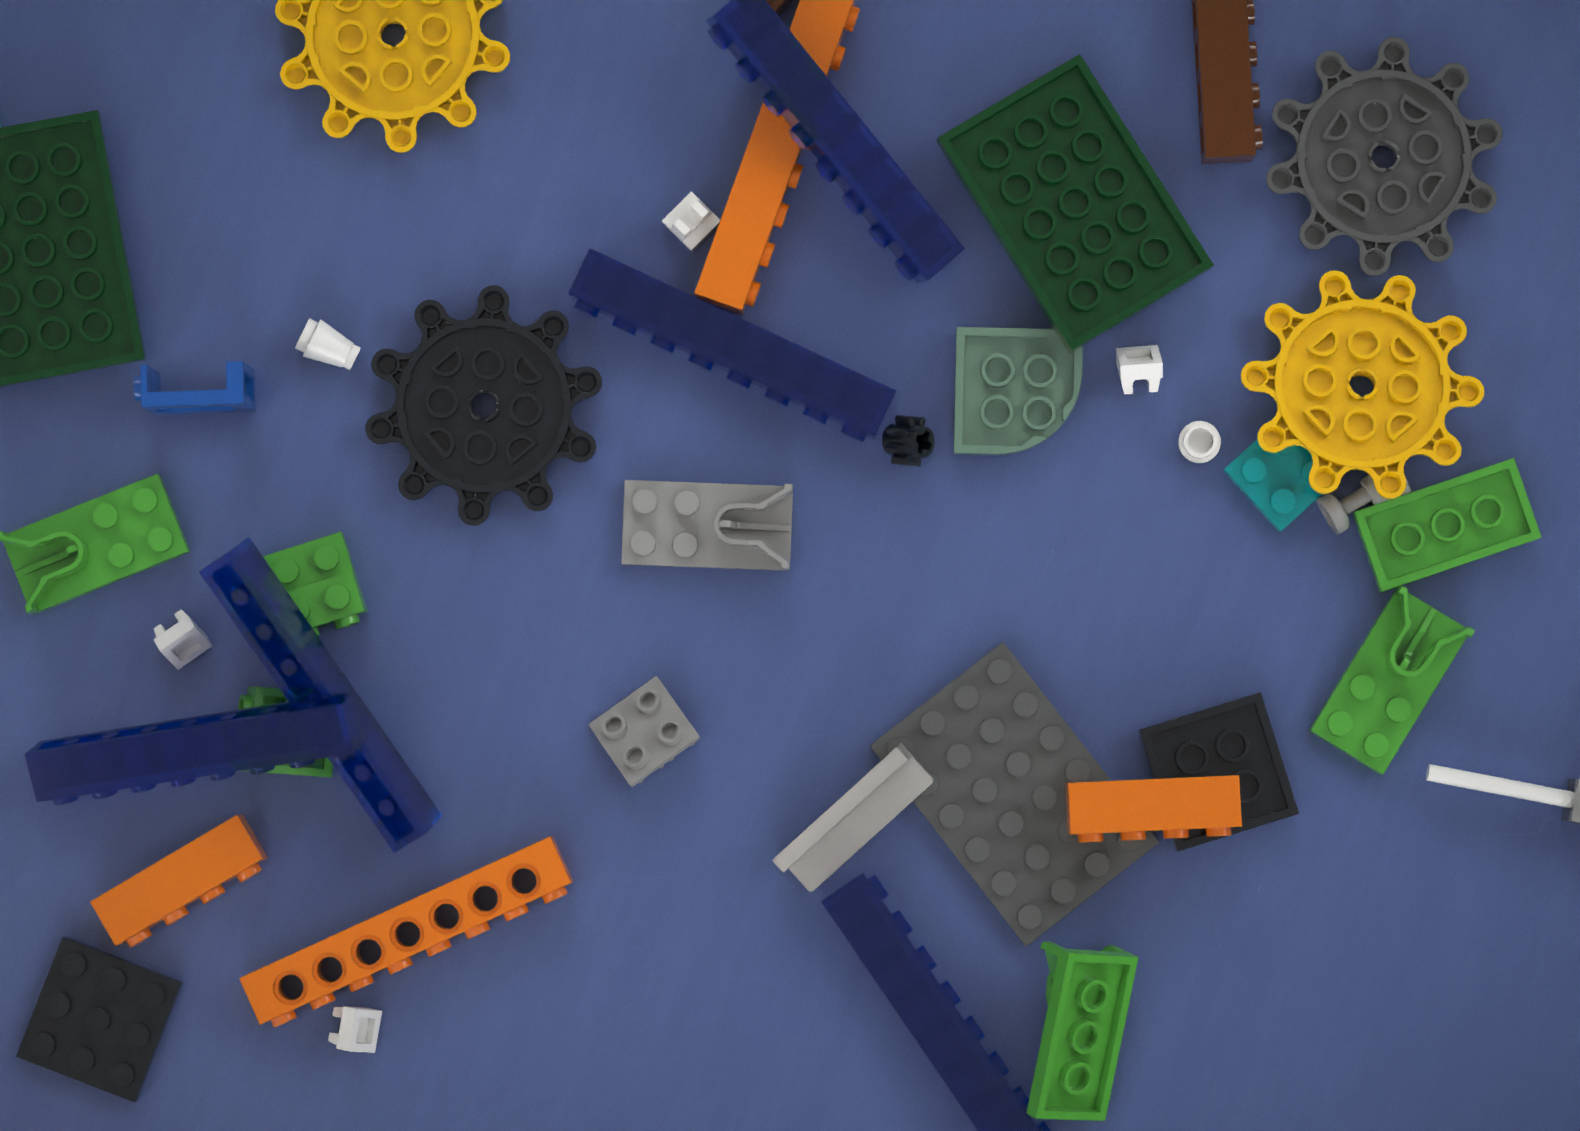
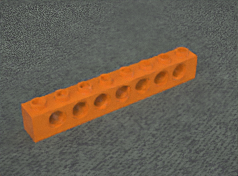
[239,836,573,1028]

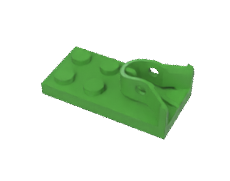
[0,473,191,615]
[1309,585,1475,775]
[1026,941,1139,1121]

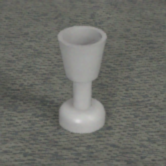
[1316,474,1411,535]

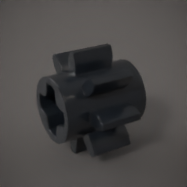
[882,415,935,467]

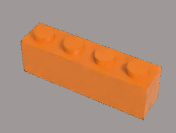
[1065,775,1242,842]
[90,814,268,948]

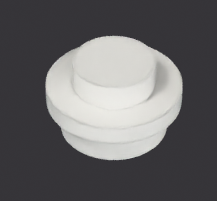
[1178,421,1221,463]

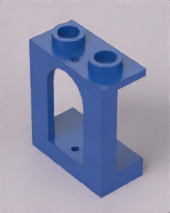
[134,361,256,415]

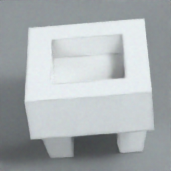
[662,191,720,252]
[1116,345,1163,394]
[153,609,213,670]
[328,1006,382,1053]

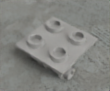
[588,676,700,788]

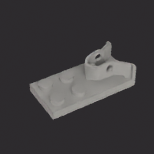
[621,480,793,571]

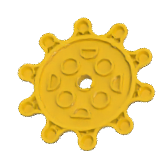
[275,0,510,153]
[1240,270,1485,499]

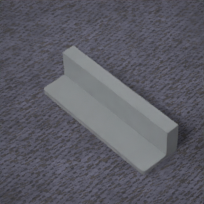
[772,743,934,892]

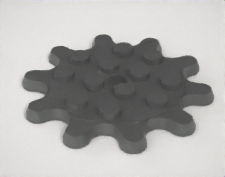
[1266,37,1503,276]

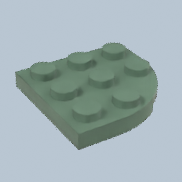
[953,327,1083,455]

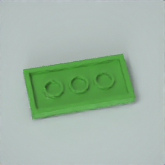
[1352,458,1542,592]

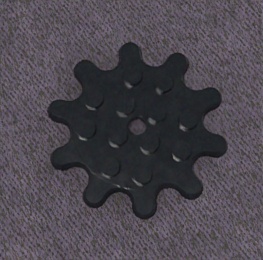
[365,285,602,526]

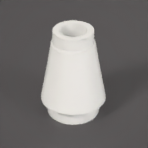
[295,318,361,370]

